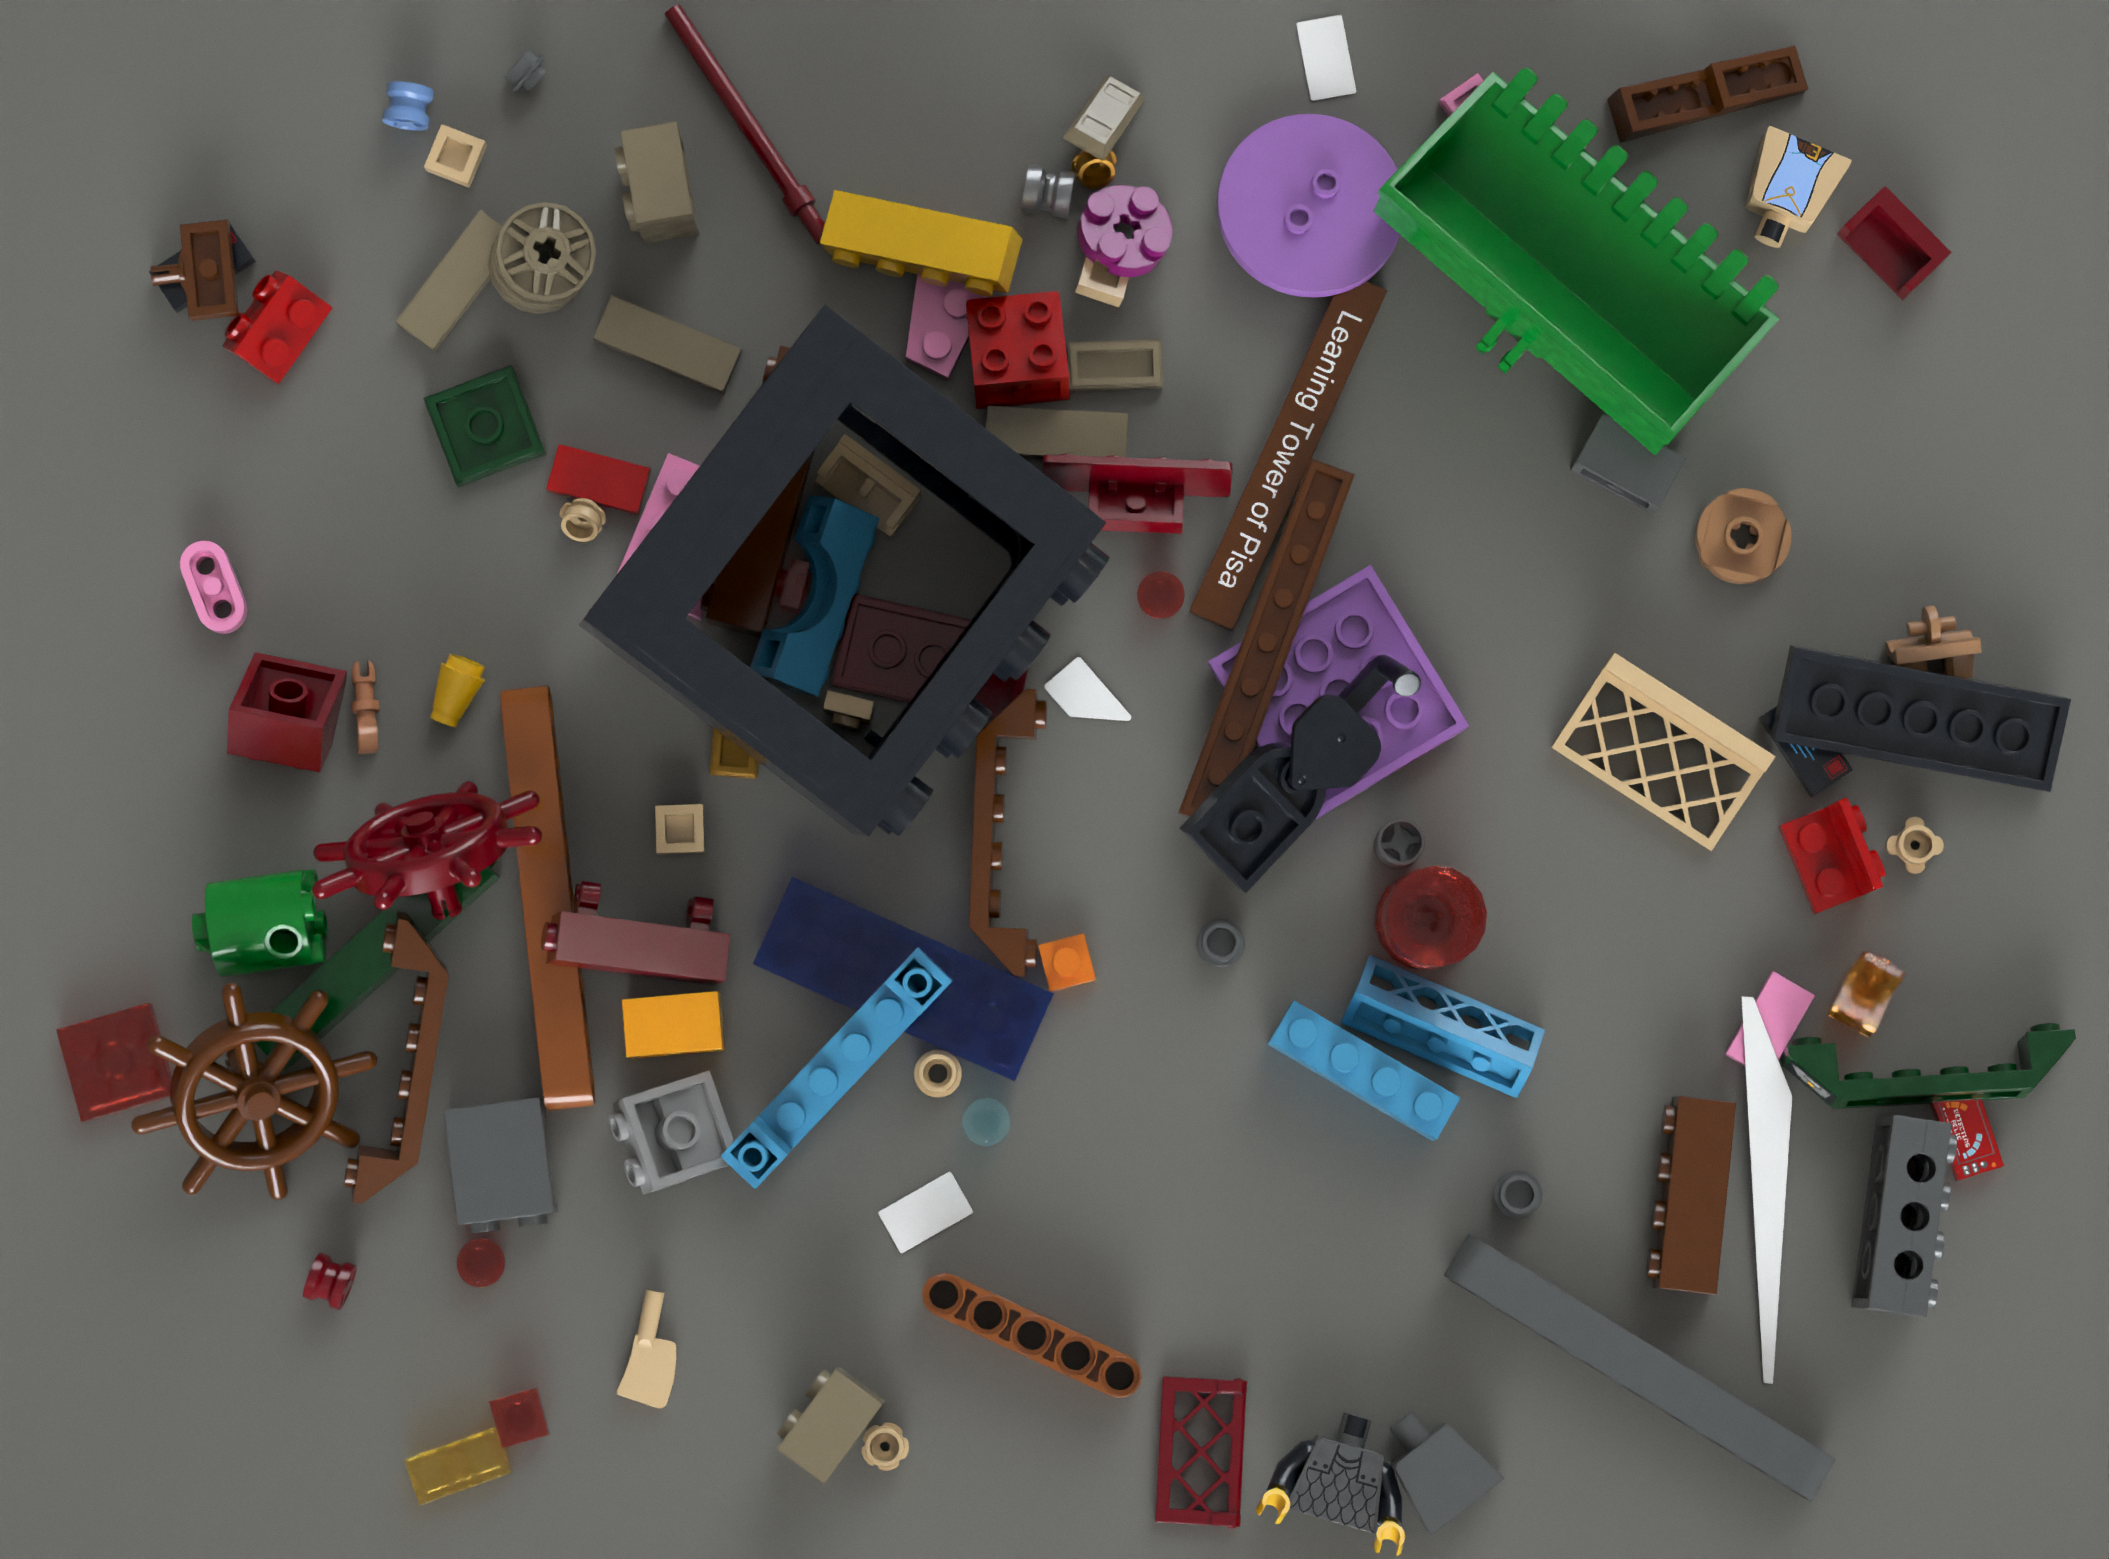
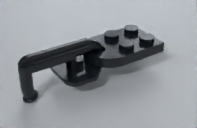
[1179,654,1421,893]

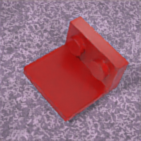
[966,291,1070,409]
[1778,797,1885,914]

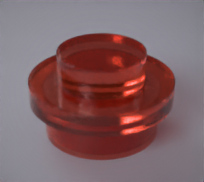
[1137,571,1185,619]
[457,1239,506,1287]

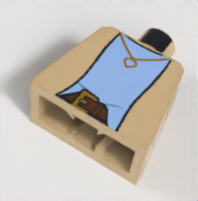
[1745,125,1852,248]

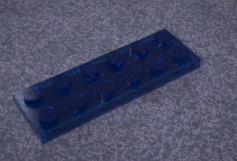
[753,877,1054,1082]

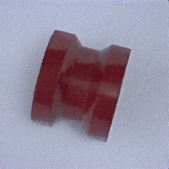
[303,1252,357,1310]

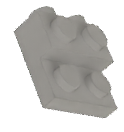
[609,1070,734,1195]

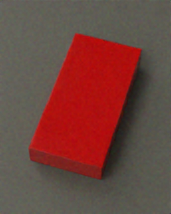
[546,444,651,515]

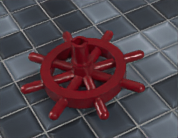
[312,781,542,920]

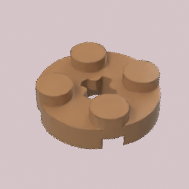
[1695,488,1792,585]

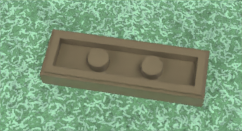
[395,210,503,352]
[593,295,742,394]
[986,406,1129,458]

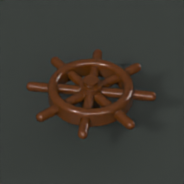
[131,983,377,1200]

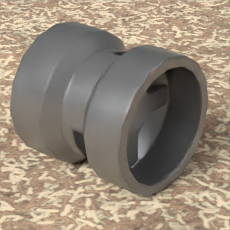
[1021,164,1076,219]

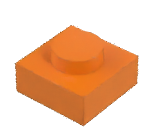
[1038,933,1096,992]

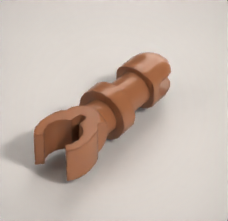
[351,660,380,754]

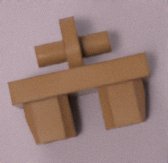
[1885,605,1982,678]

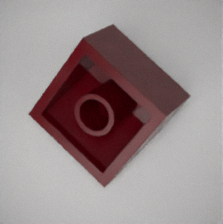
[227,652,347,772]

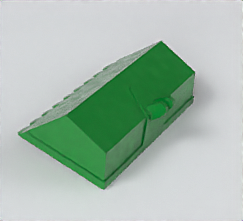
[1373,67,1780,455]

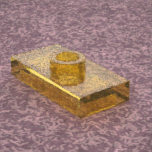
[404,1427,513,1506]

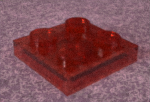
[56,1003,172,1122]

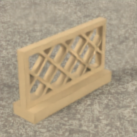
[1551,652,1776,851]

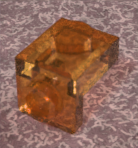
[1827,951,1905,1038]

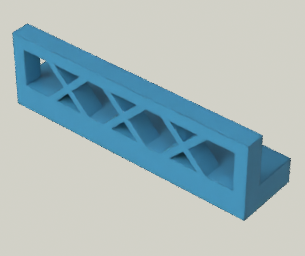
[1341,955,1545,1098]

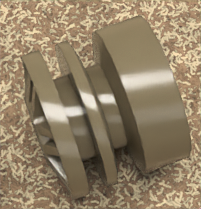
[488,202,596,314]

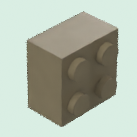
[614,121,699,244]
[776,1367,885,1484]

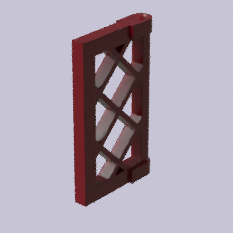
[1155,1376,1247,1529]

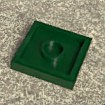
[423,365,546,488]

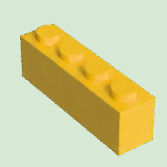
[820,190,1023,296]

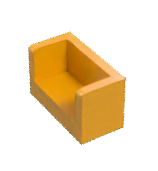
[622,991,726,1059]

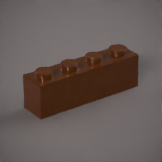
[1646,1096,1736,1295]

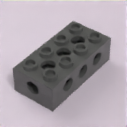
[1851,1115,1957,1317]

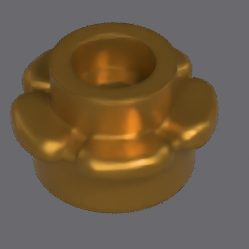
[1071,150,1117,189]

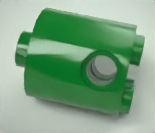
[192,869,329,977]

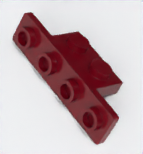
[1042,453,1232,534]

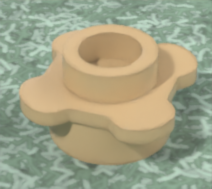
[1886,817,1944,874]

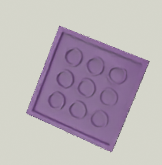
[1208,565,1469,820]

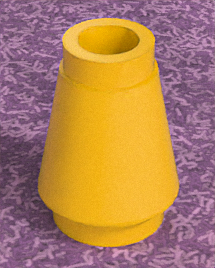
[430,653,485,727]

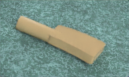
[616,1289,677,1408]

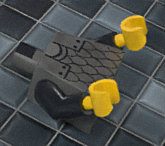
[1256,1413,1405,1555]

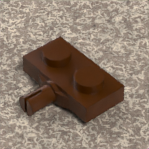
[150,219,239,321]

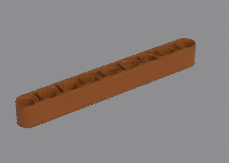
[500,685,595,1111]

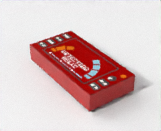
[1930,1099,2004,1181]

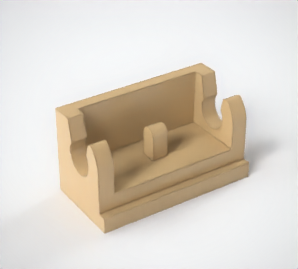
[815,434,922,538]

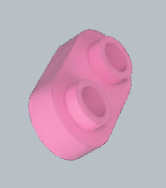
[180,541,248,634]

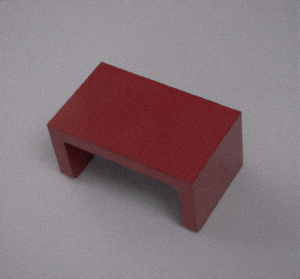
[1837,186,1952,300]

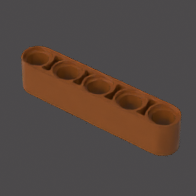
[922,1273,1142,1398]

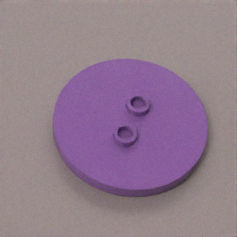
[1217,114,1400,298]

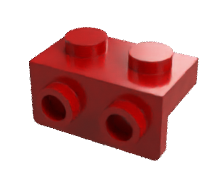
[222,270,333,384]

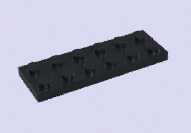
[1770,645,2071,792]

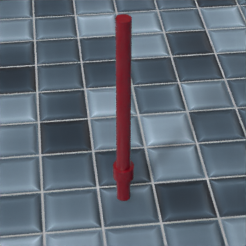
[664,4,825,245]

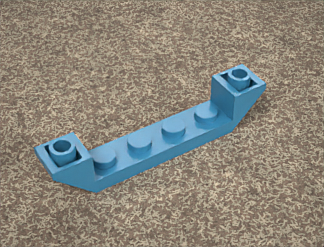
[720,947,953,1189]

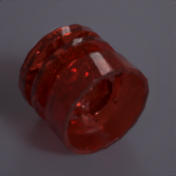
[1374,866,1487,971]

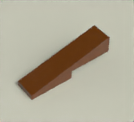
[1607,45,1808,143]

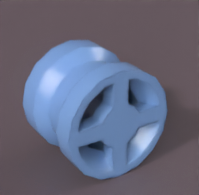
[382,81,434,131]

